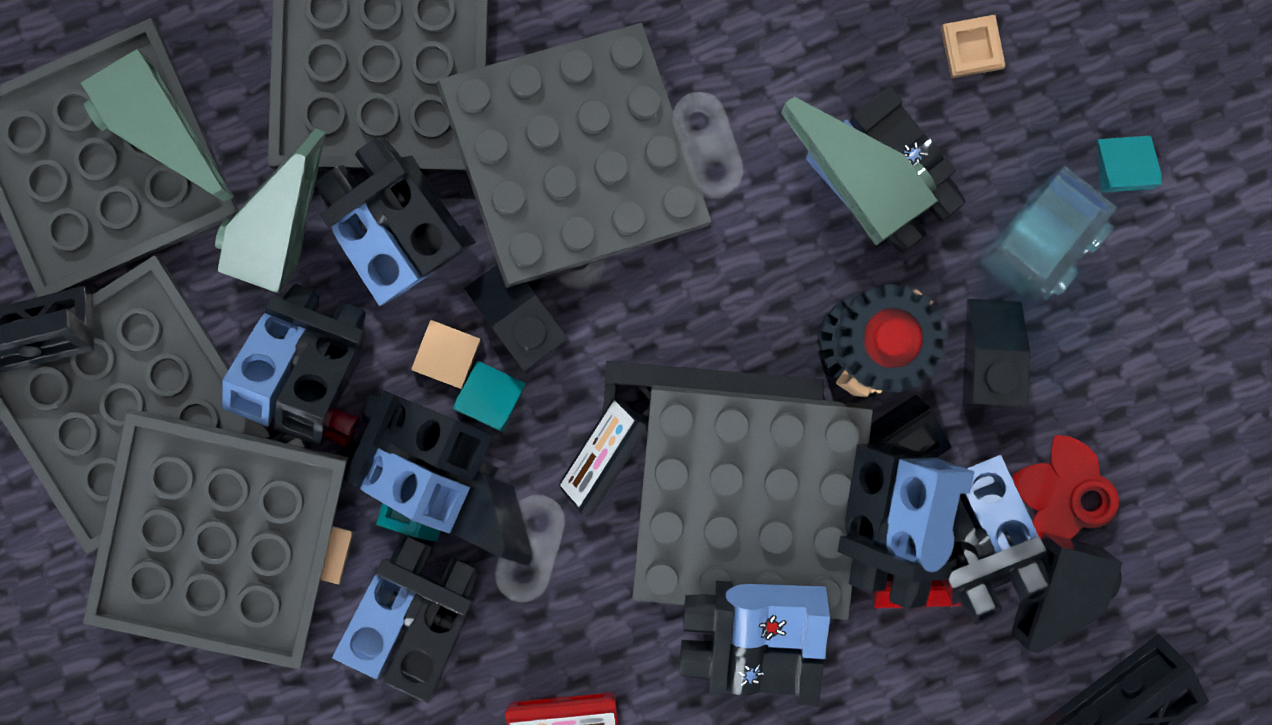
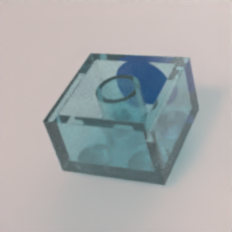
[977,166,1118,304]

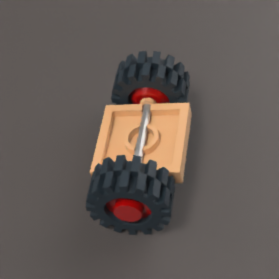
[817,284,947,397]

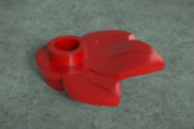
[1011,435,1119,539]

